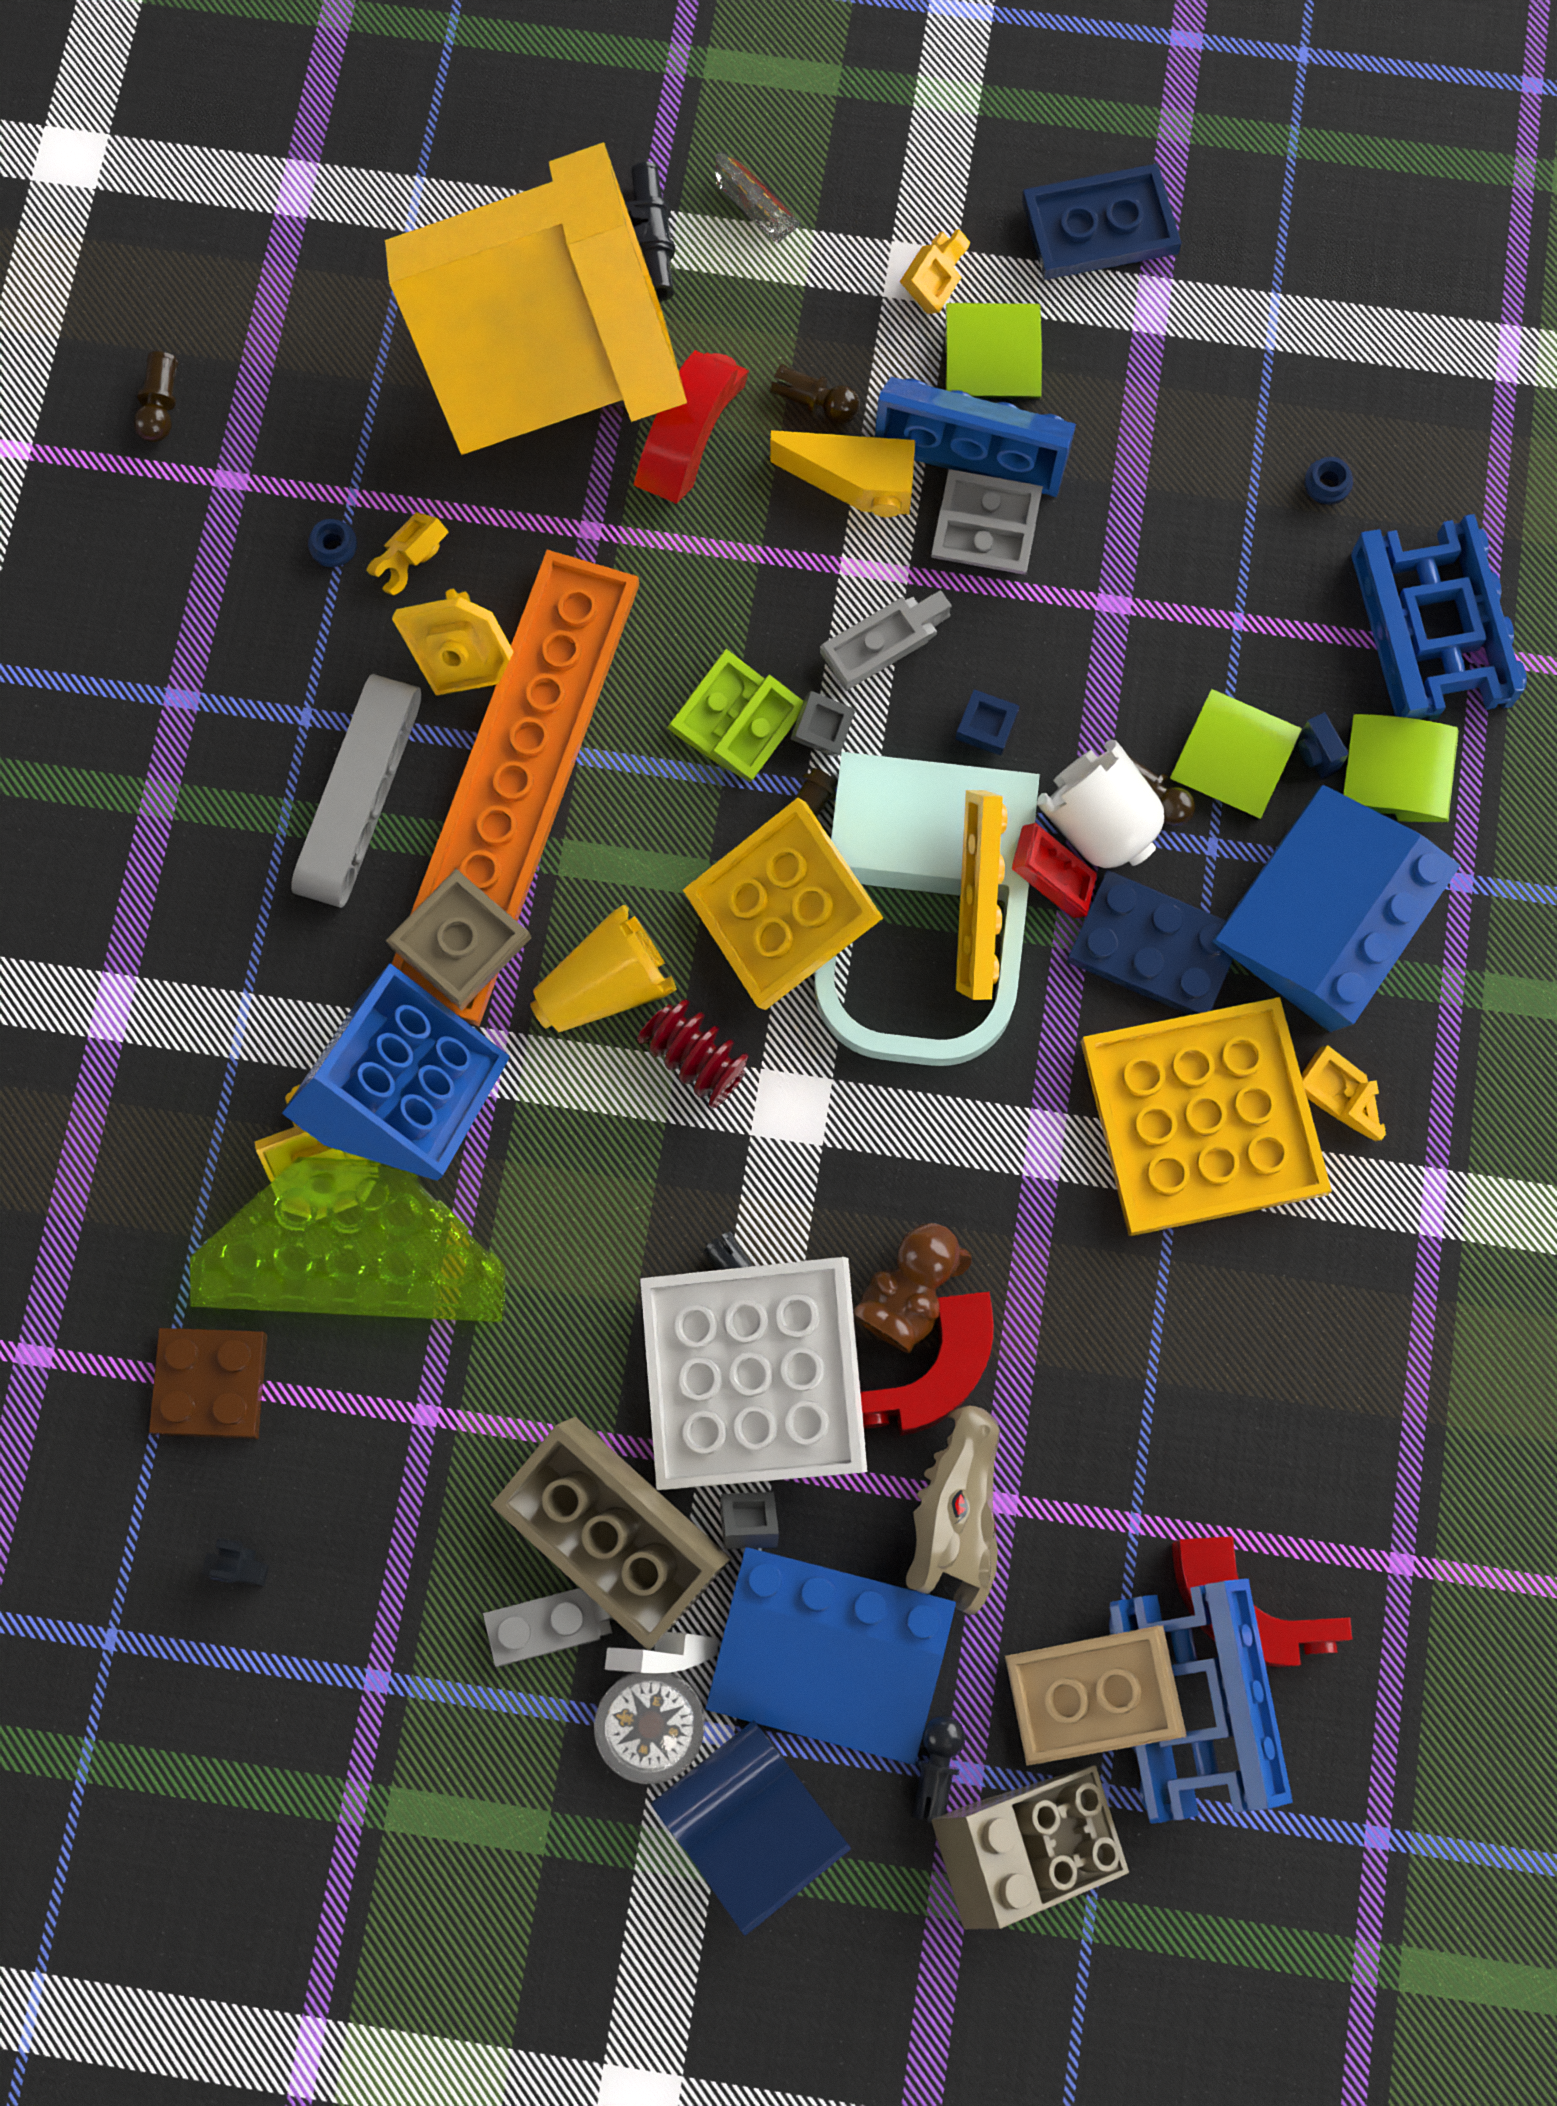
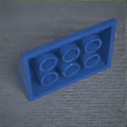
[1212,785,1461,1032]
[282,963,510,1181]
[705,1547,956,1765]

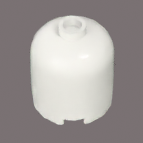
[1037,740,1164,868]

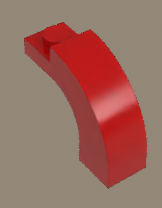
[633,350,749,504]
[860,1292,994,1436]
[1172,1536,1352,1667]

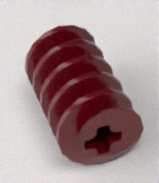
[637,999,749,1109]

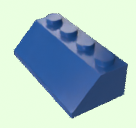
[875,376,1076,497]

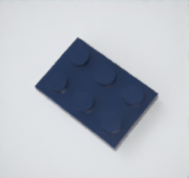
[1022,163,1182,280]
[1067,870,1233,1015]

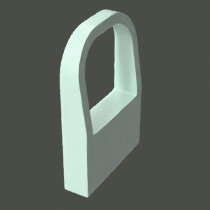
[814,752,1040,1066]

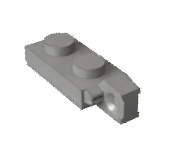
[820,590,952,691]
[483,1588,614,1667]

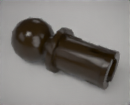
[133,351,179,442]
[771,364,860,424]
[1125,751,1195,827]

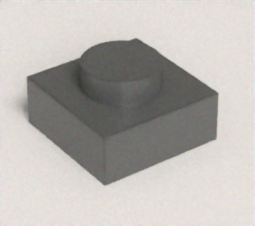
[790,691,856,757]
[720,1492,779,1549]

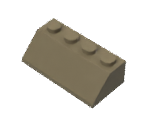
[491,1417,732,1651]

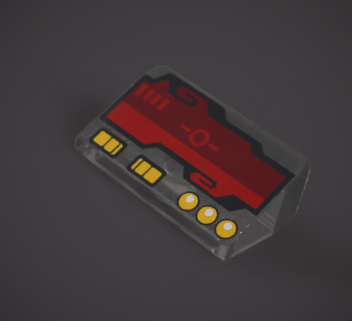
[716,152,801,243]

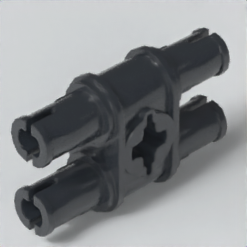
[625,162,676,301]

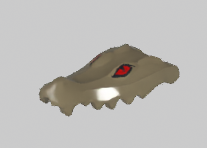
[906,1406,1000,1615]

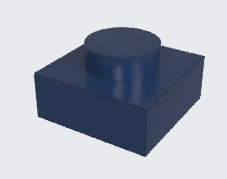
[956,689,1020,756]
[1298,712,1349,780]

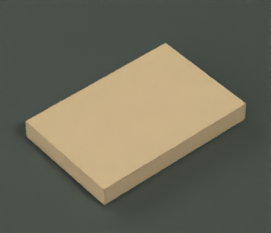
[1005,1625,1187,1765]

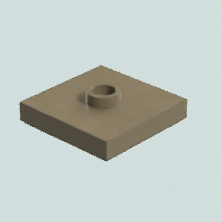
[386,869,531,1011]

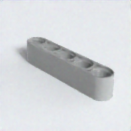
[291,674,421,908]

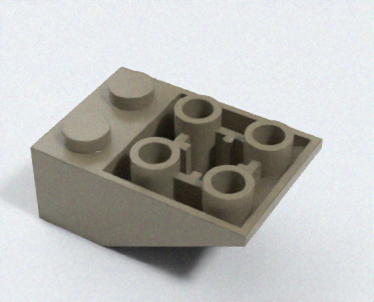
[931,1765,1129,1929]

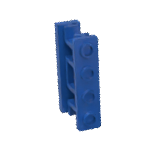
[1351,514,1527,720]
[1109,1579,1293,1824]

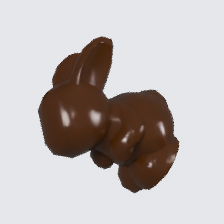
[853,1223,972,1353]

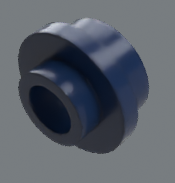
[1304,457,1353,505]
[308,519,357,567]

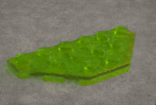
[190,1157,506,1322]

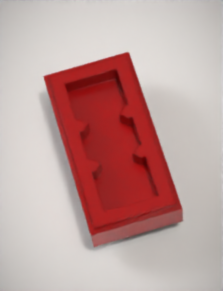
[1011,823,1097,919]

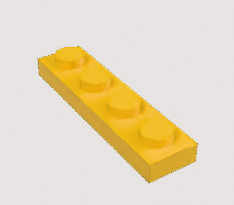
[956,790,1008,1000]

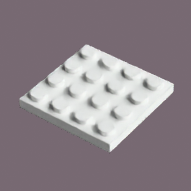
[640,1257,867,1490]

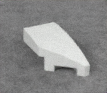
[605,1632,719,1673]

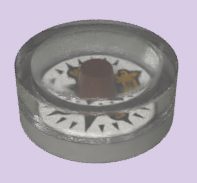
[594,1672,705,1784]

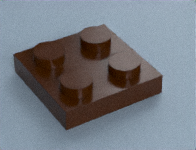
[149,1328,267,1439]

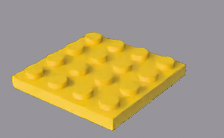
[1081,997,1332,1236]

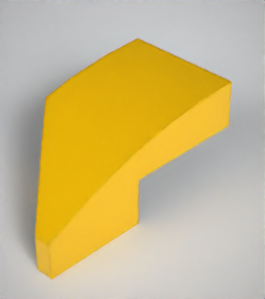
[1301,1045,1386,1141]

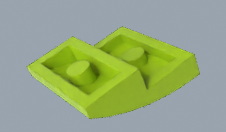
[945,303,1042,399]
[667,649,803,782]
[1170,689,1302,819]
[1344,714,1459,822]

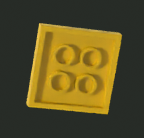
[683,798,883,1010]

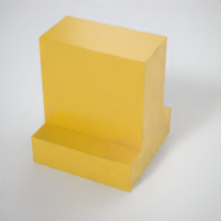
[385,142,687,455]

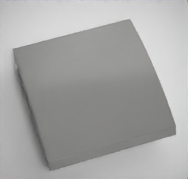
[931,469,1043,575]

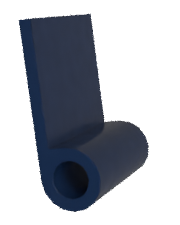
[650,1720,851,1936]

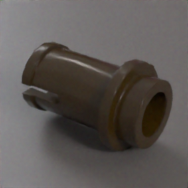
[792,768,838,818]

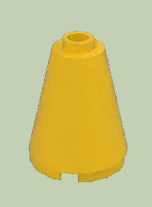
[530,905,677,1032]

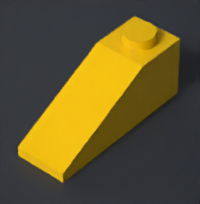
[770,431,915,517]

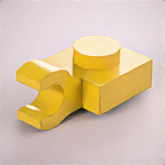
[899,229,970,314]
[366,512,449,595]

